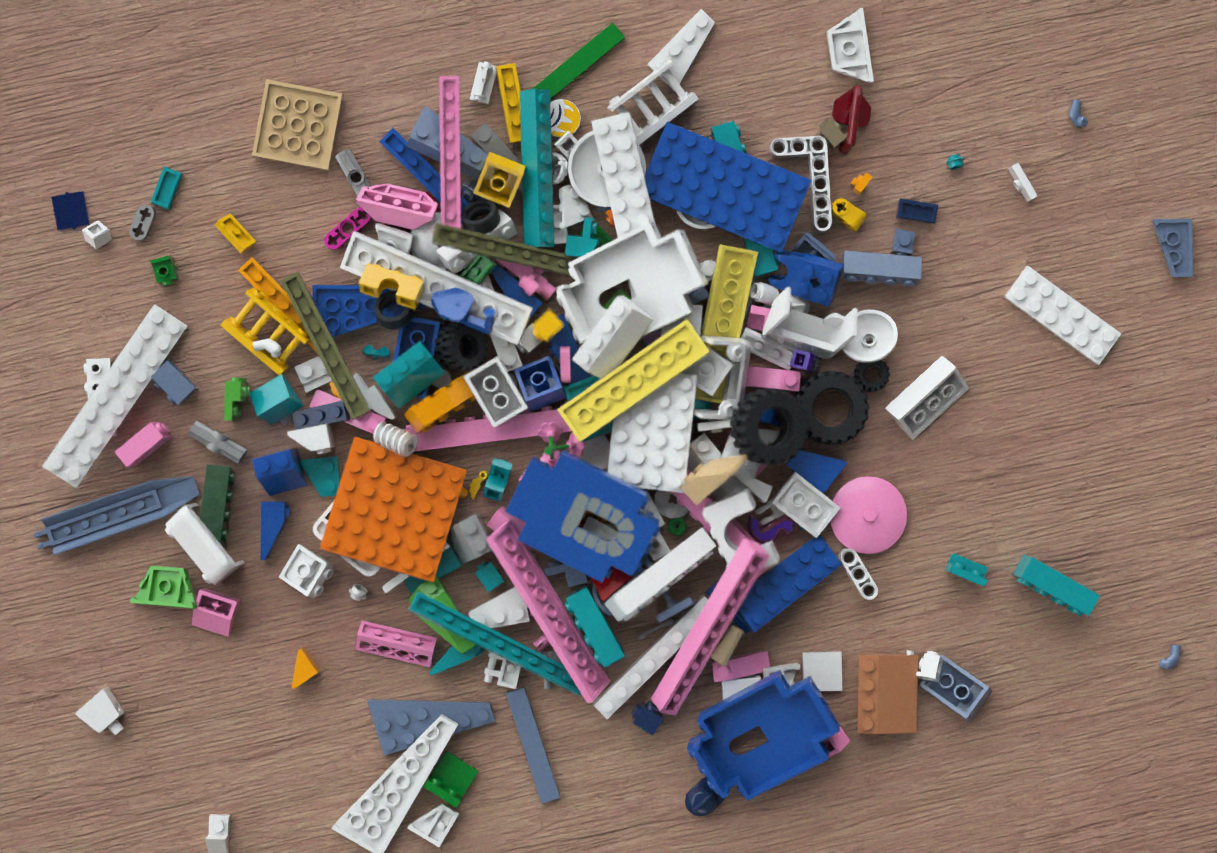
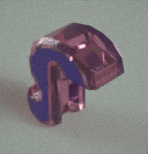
[746,513,795,544]

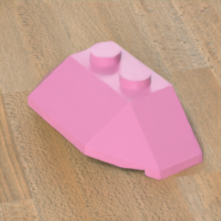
[356,184,438,230]

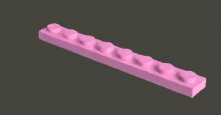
[439,76,461,229]

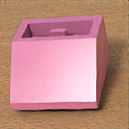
[192,588,241,637]

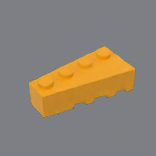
[404,371,476,434]

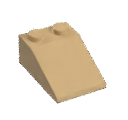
[681,455,749,505]

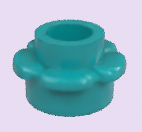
[946,154,965,170]

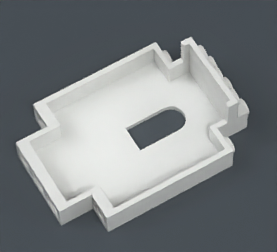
[556,222,708,344]

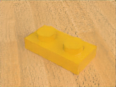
[215,213,256,253]

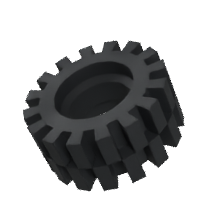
[854,360,890,392]

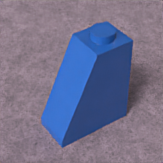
[785,450,847,494]

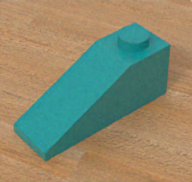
[429,645,485,676]

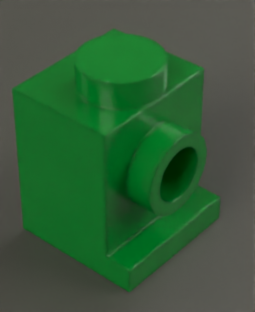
[150,255,179,287]

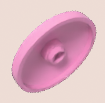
[830,476,907,554]

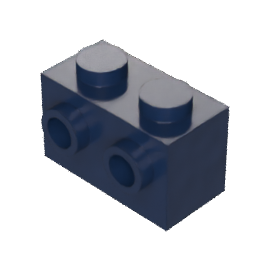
[631,701,663,736]

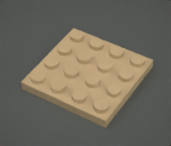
[252,79,343,171]

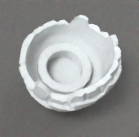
[552,152,568,184]

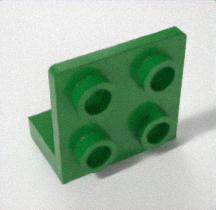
[424,751,478,808]

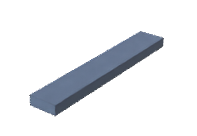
[506,687,560,804]

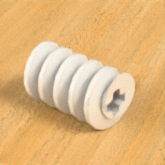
[374,421,418,457]

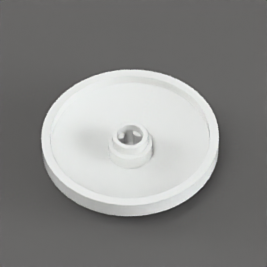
[568,131,646,207]

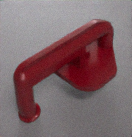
[832,85,871,154]

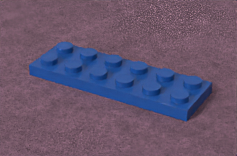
[737,535,842,633]

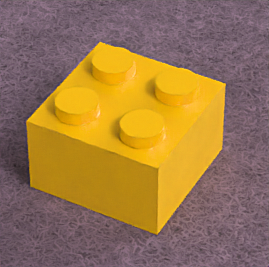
[473,151,526,208]

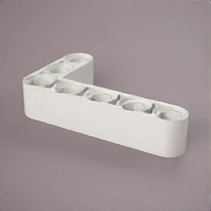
[769,136,832,233]

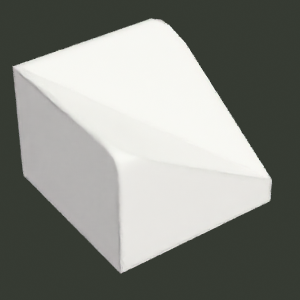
[82,220,112,249]

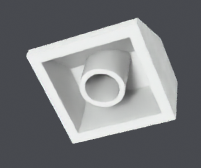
[287,424,336,454]

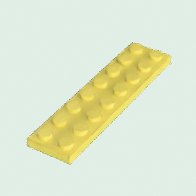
[695,244,758,403]
[558,319,710,442]

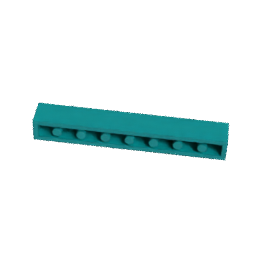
[520,89,554,248]
[711,121,780,278]

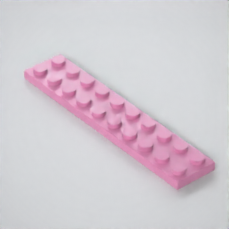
[486,519,611,703]

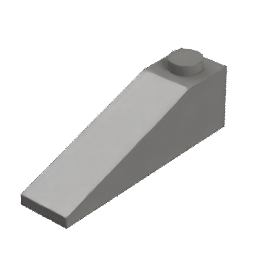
[471,123,523,194]

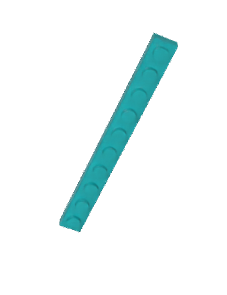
[408,592,581,696]

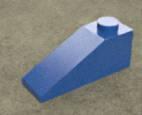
[261,501,291,560]

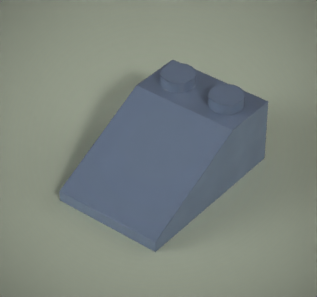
[919,654,992,723]

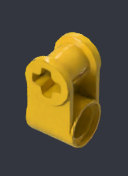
[831,198,868,232]

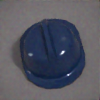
[685,777,726,817]

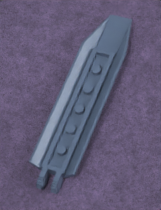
[33,476,200,555]

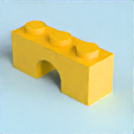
[359,264,424,310]
[532,309,564,343]

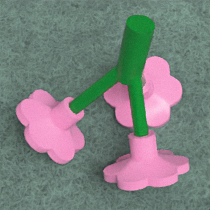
[538,421,585,467]

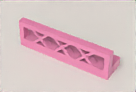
[355,621,437,667]

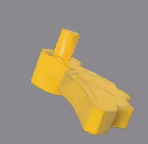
[469,470,489,500]

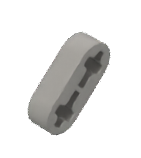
[129,205,156,241]

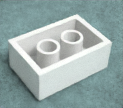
[464,356,528,427]

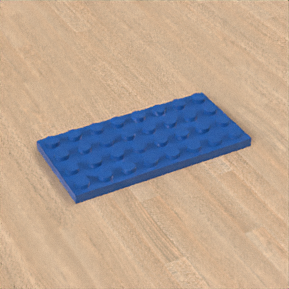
[645,122,812,253]

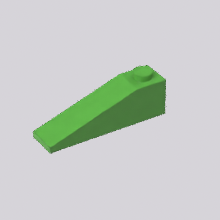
[408,576,477,654]

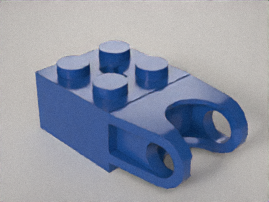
[768,250,844,307]

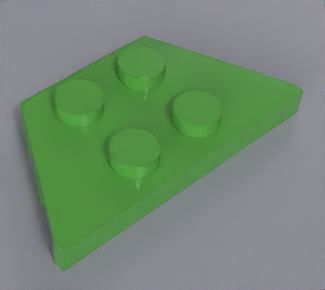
[130,566,197,609]

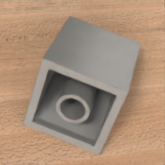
[447,512,492,564]

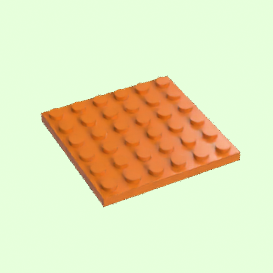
[319,436,467,582]

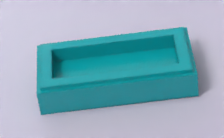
[150,167,183,210]

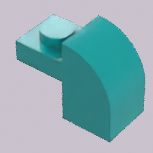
[565,217,601,257]
[483,458,513,502]

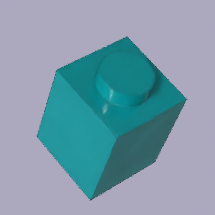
[475,561,505,592]

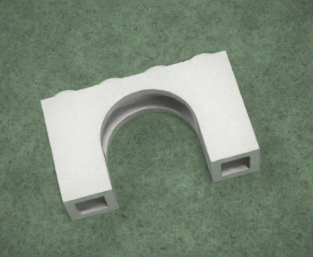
[702,487,780,569]

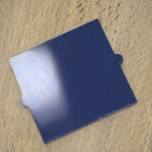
[51,191,90,230]

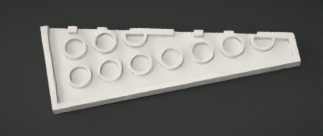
[332,714,458,853]

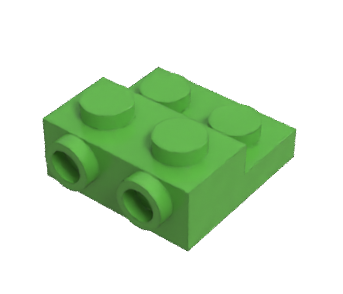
[224,377,251,421]

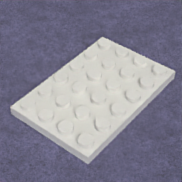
[608,373,698,493]

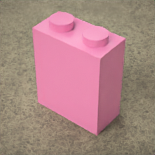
[115,422,172,467]

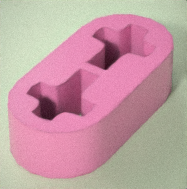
[560,346,571,384]

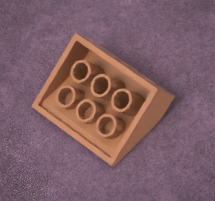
[858,653,918,734]

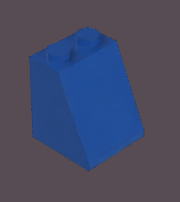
[252,448,307,496]

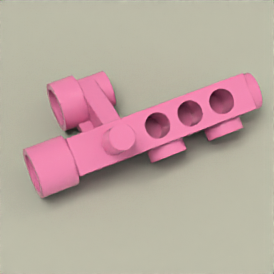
[492,258,556,301]

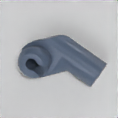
[1069,100,1088,128]
[1160,644,1181,670]

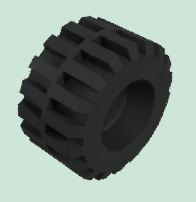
[434,322,488,371]

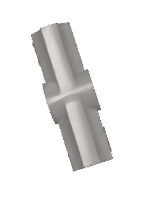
[335,148,371,197]
[188,421,248,464]

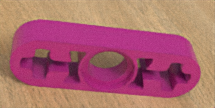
[324,207,372,250]

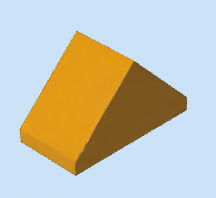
[291,647,320,689]

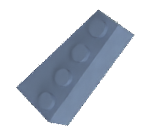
[407,105,488,180]

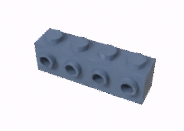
[840,251,922,287]

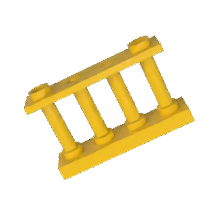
[220,288,311,375]

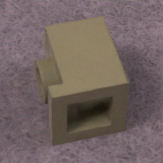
[818,118,847,150]

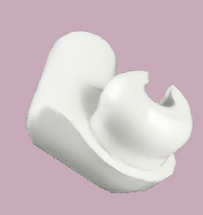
[253,339,281,357]

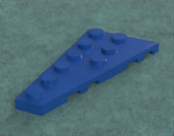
[312,285,428,344]

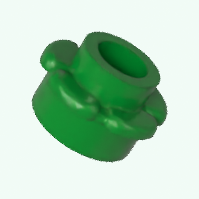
[668,517,687,536]

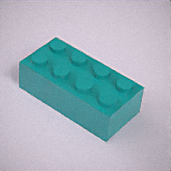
[1012,555,1100,617]
[565,585,625,668]

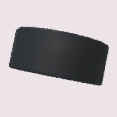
[461,199,501,234]
[374,290,413,330]

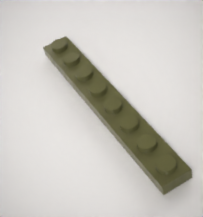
[431,223,579,277]
[281,272,371,420]

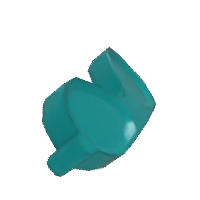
[362,344,390,360]

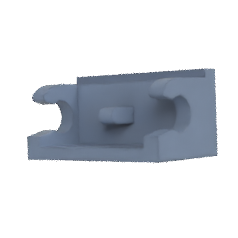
[792,231,837,261]

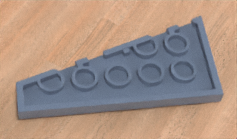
[367,699,496,755]

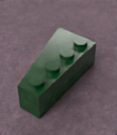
[200,464,236,550]

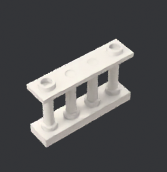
[607,60,698,145]

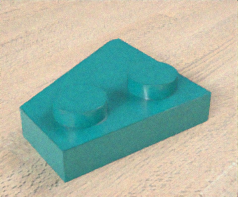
[300,457,340,497]

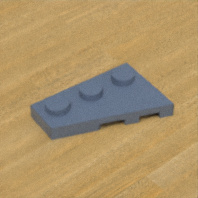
[1152,219,1193,278]

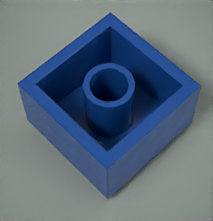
[514,355,567,412]

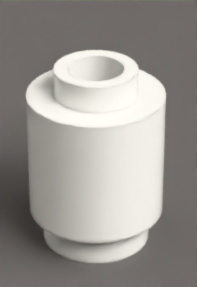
[750,282,780,305]

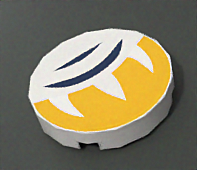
[550,99,581,138]

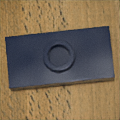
[896,198,938,224]

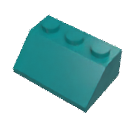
[373,341,445,409]

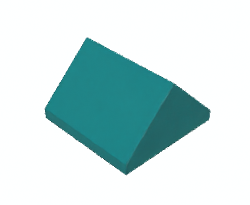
[250,374,304,425]

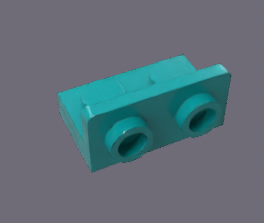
[945,553,988,587]

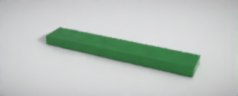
[532,22,625,100]

